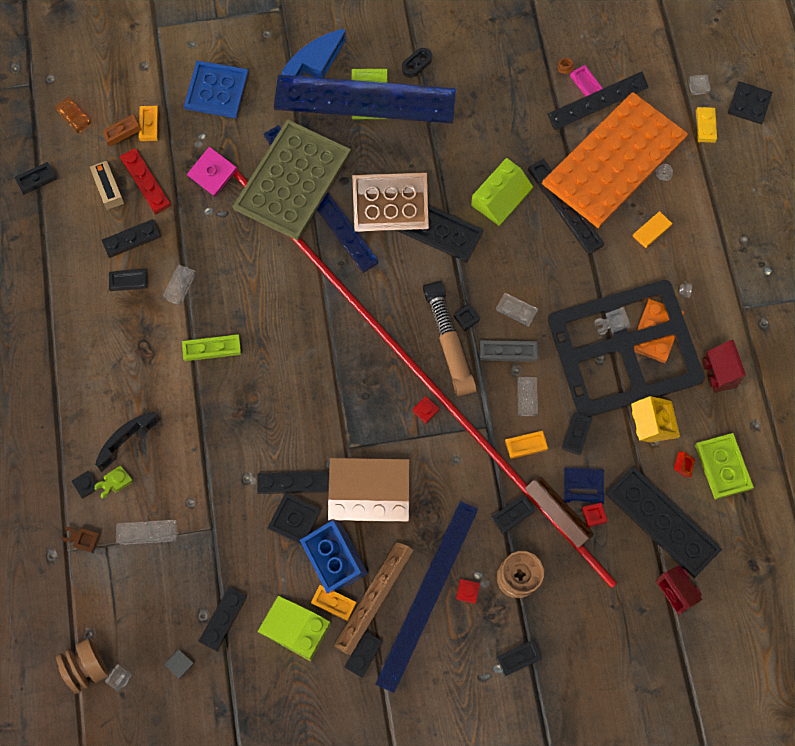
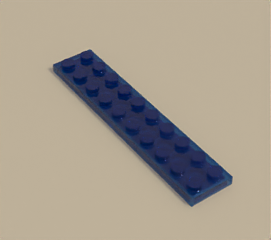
[274,75,456,124]

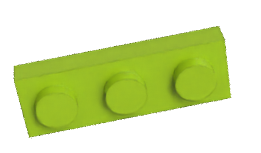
[182,335,241,361]

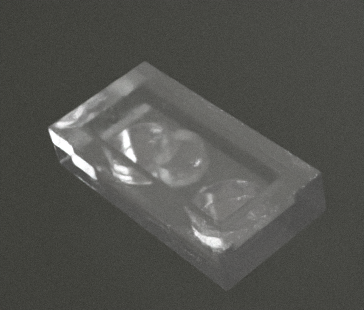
[162,264,196,305]
[496,293,538,327]
[517,377,538,416]

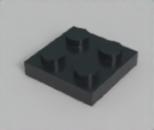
[728,81,773,125]
[268,493,321,545]

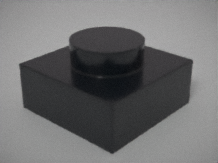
[453,305,480,331]
[71,471,96,499]

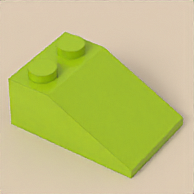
[258,596,331,661]

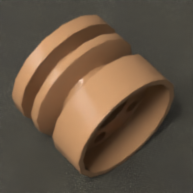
[497,551,544,598]
[56,638,109,694]

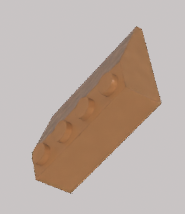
[352,173,429,231]
[328,458,409,521]

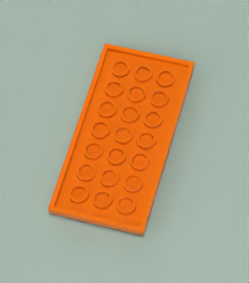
[542,92,688,228]

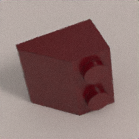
[702,340,746,393]
[655,565,703,616]

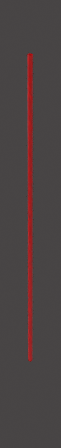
[229,161,617,588]

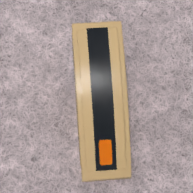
[90,161,124,210]

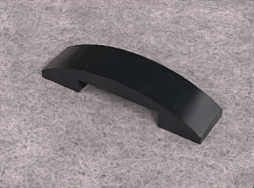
[95,412,160,472]

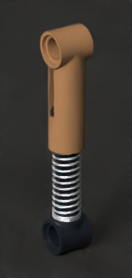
[423,280,476,397]

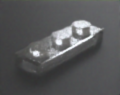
[116,520,177,545]

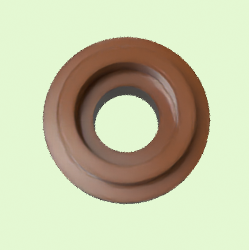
[557,58,575,74]

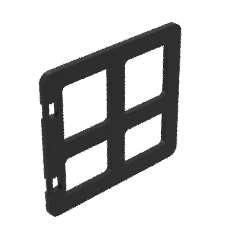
[548,280,705,417]

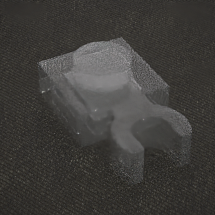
[594,307,631,335]

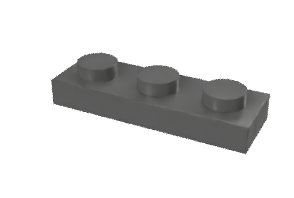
[480,340,538,362]

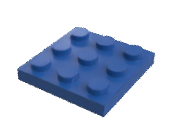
[184,61,249,119]

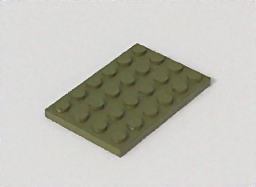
[233,119,351,241]

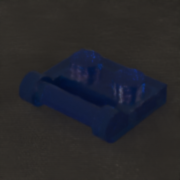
[564,468,605,504]

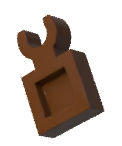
[61,527,100,554]

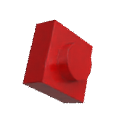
[412,396,439,424]
[674,452,695,477]
[581,503,607,528]
[456,579,480,604]

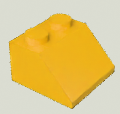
[631,396,680,442]

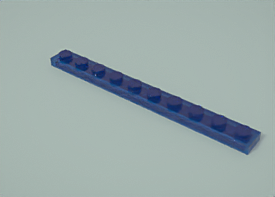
[264,125,378,273]
[375,501,478,694]

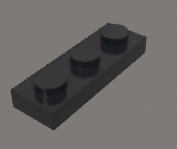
[102,219,161,258]
[198,587,247,652]

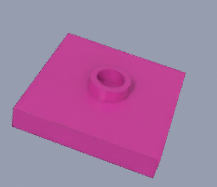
[187,147,238,197]

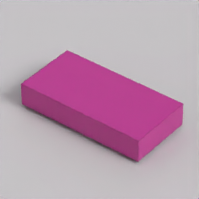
[570,65,603,96]

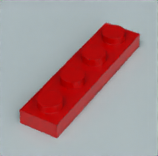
[119,148,171,215]

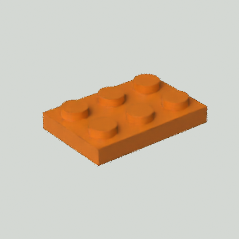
[634,299,684,363]

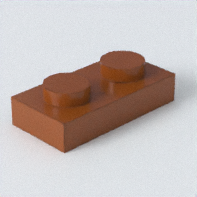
[103,114,141,147]

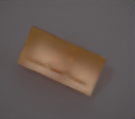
[54,97,91,133]

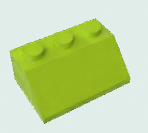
[471,158,533,226]

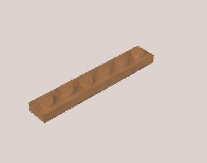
[334,542,413,655]

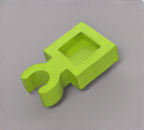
[95,465,132,498]

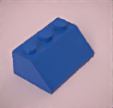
[300,520,368,594]

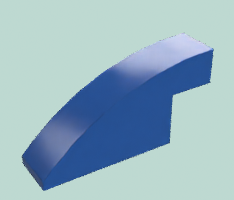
[282,29,346,86]

